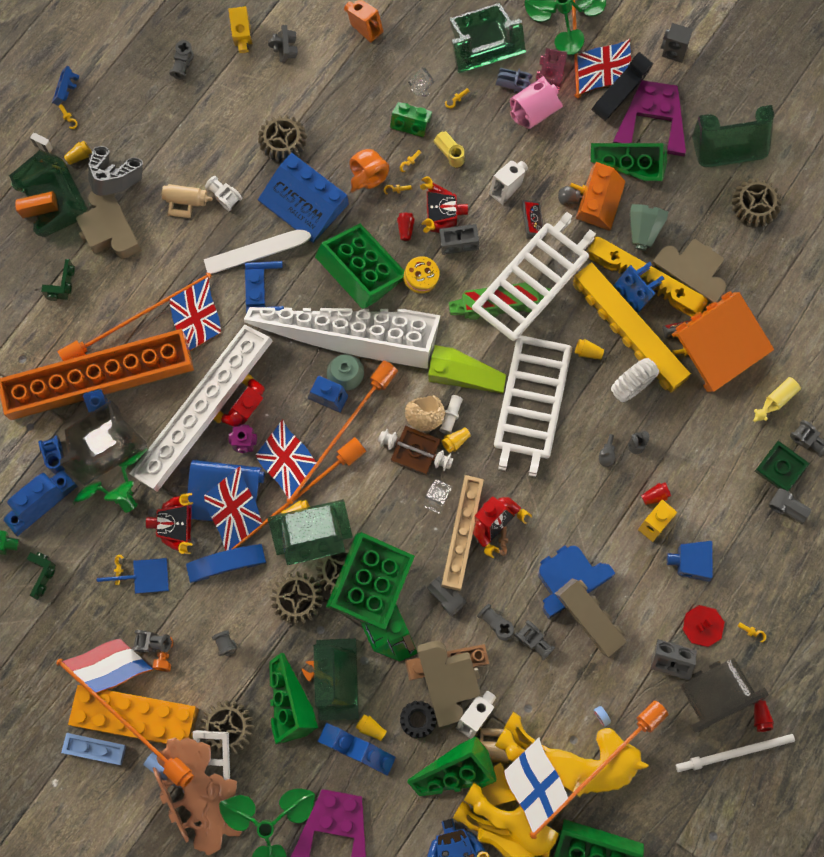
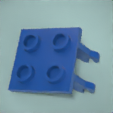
[613,262,665,314]

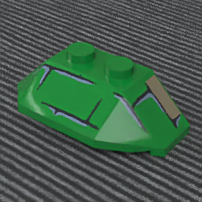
[360,605,418,662]

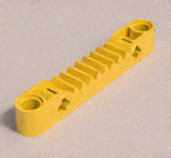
[586,237,708,317]

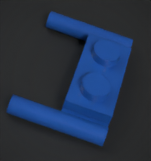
[245,261,284,314]

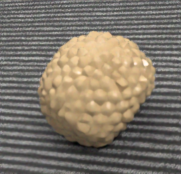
[405,395,446,431]

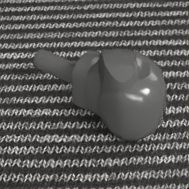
[558,186,582,205]
[599,434,615,467]

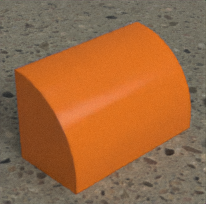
[15,191,58,219]

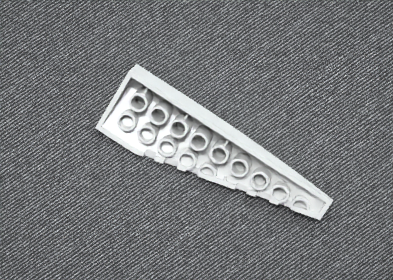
[244,307,441,369]

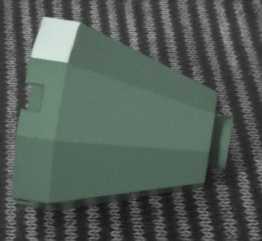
[629,204,669,251]

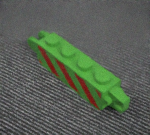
[449,283,551,320]

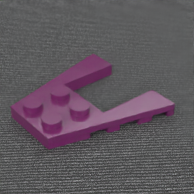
[613,80,686,157]
[291,789,366,857]

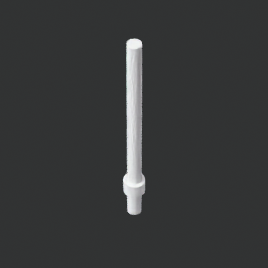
[675,734,795,772]

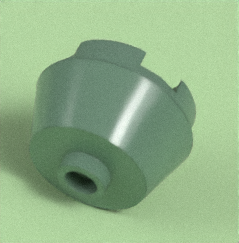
[327,354,364,391]

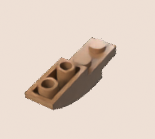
[405,644,489,681]

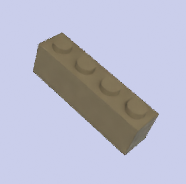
[554,578,627,657]

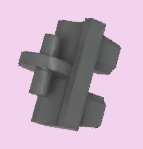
[268,25,298,63]

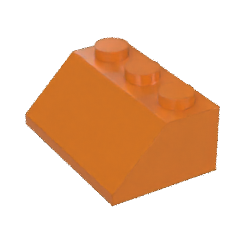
[576,162,626,231]

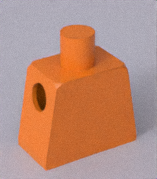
[344,0,383,43]

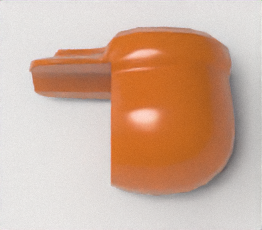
[349,149,389,193]

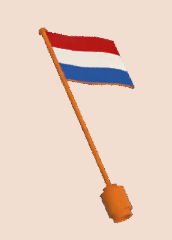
[56,639,194,788]

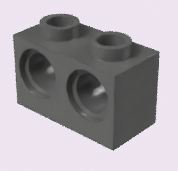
[660,23,693,63]
[439,224,479,255]
[650,639,697,680]

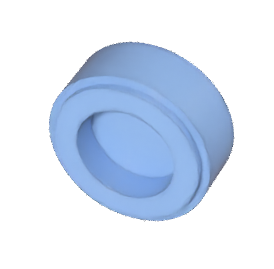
[593,706,611,727]

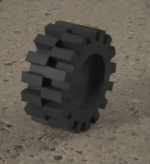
[400,701,436,739]

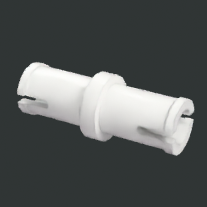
[439,395,463,434]

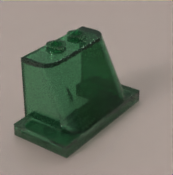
[449,3,526,73]
[268,499,353,566]
[313,638,359,721]

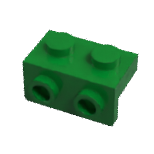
[390,102,432,137]

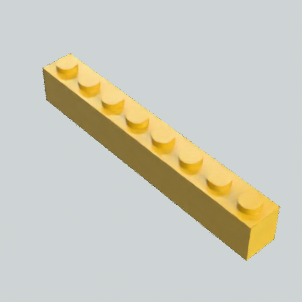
[573,262,691,393]

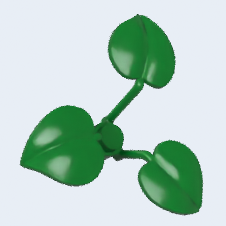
[524,0,606,56]
[73,448,148,513]
[219,788,315,857]

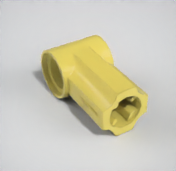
[434,131,465,168]

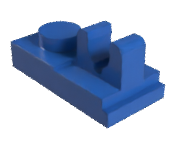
[52,66,79,106]

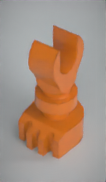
[152,637,174,672]

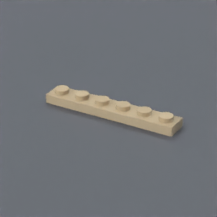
[441,475,484,591]

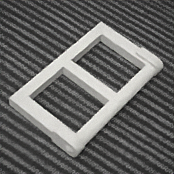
[193,730,230,780]

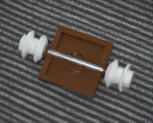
[378,426,454,476]

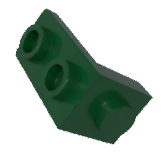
[41,259,75,301]
[27,552,56,600]

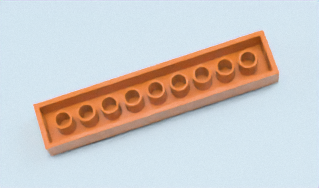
[0,329,194,420]

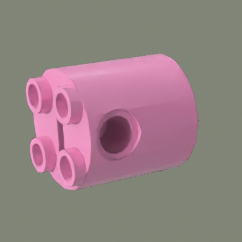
[509,77,563,129]

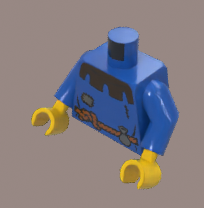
[427,819,489,857]

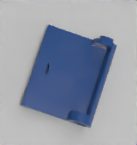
[187,460,265,521]

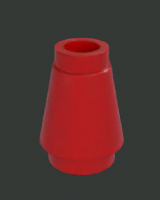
[397,213,415,241]
[641,482,671,506]
[754,700,774,732]

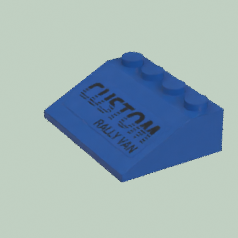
[258,153,349,244]

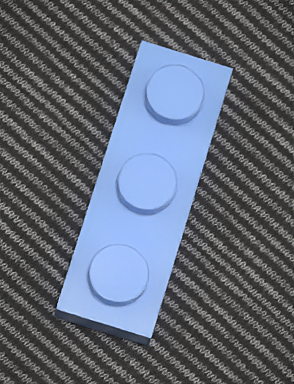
[61,733,126,766]

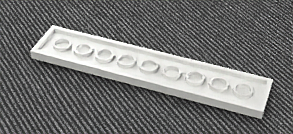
[129,325,273,492]

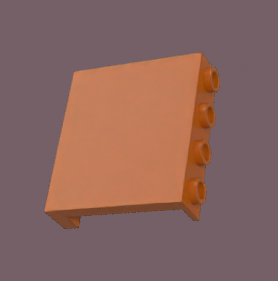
[671,291,774,392]

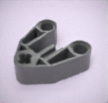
[88,146,143,196]

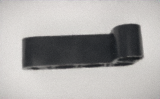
[591,52,654,121]

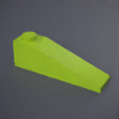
[428,345,506,393]

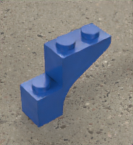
[318,723,396,776]

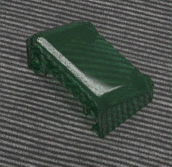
[692,105,774,167]
[9,150,89,237]

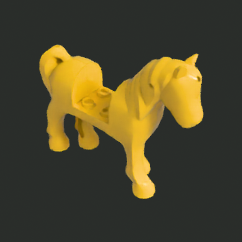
[452,711,649,857]

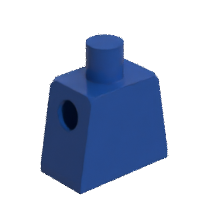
[308,376,349,413]
[666,541,713,581]

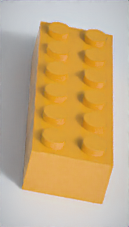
[68,685,199,744]

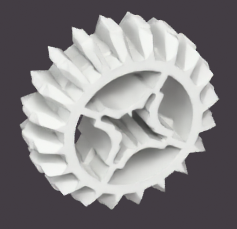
[611,358,659,402]

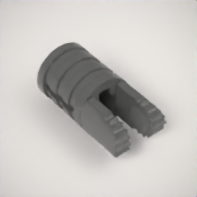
[628,431,650,454]

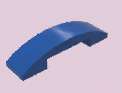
[186,544,266,583]

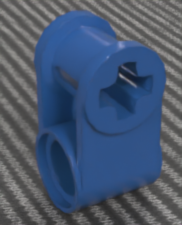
[38,435,66,474]

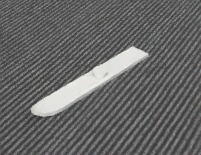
[204,230,311,274]

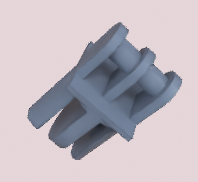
[496,68,532,93]

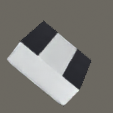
[30,133,53,154]

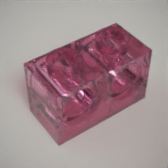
[536,48,567,91]

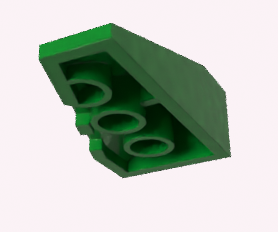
[591,143,668,181]
[269,653,318,744]
[407,737,497,796]

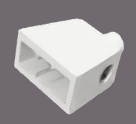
[489,161,528,205]
[456,691,496,739]

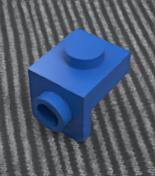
[83,389,108,412]

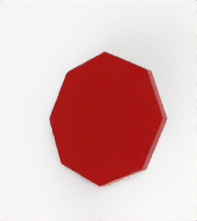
[682,605,725,647]

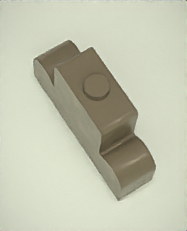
[76,191,142,258]
[652,239,726,306]
[417,641,481,727]

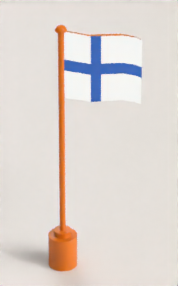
[504,700,669,839]

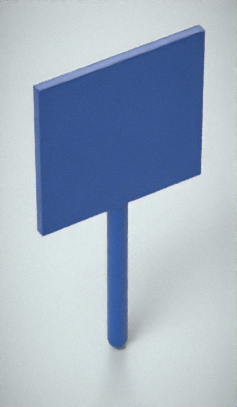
[96,558,169,594]

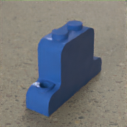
[3,470,78,536]
[538,545,616,619]

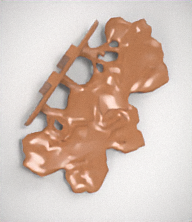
[153,738,242,856]

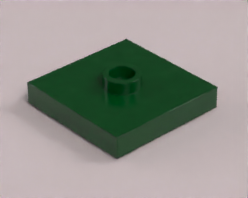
[755,440,810,492]

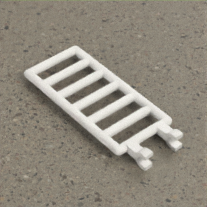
[472,212,596,341]
[494,335,572,477]

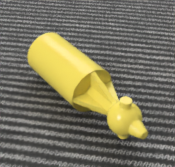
[753,377,801,422]

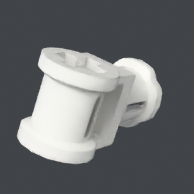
[205,176,242,211]

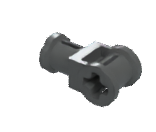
[169,40,194,79]
[790,420,824,458]
[477,604,514,641]
[514,620,555,661]
[131,630,172,653]
[212,630,237,656]

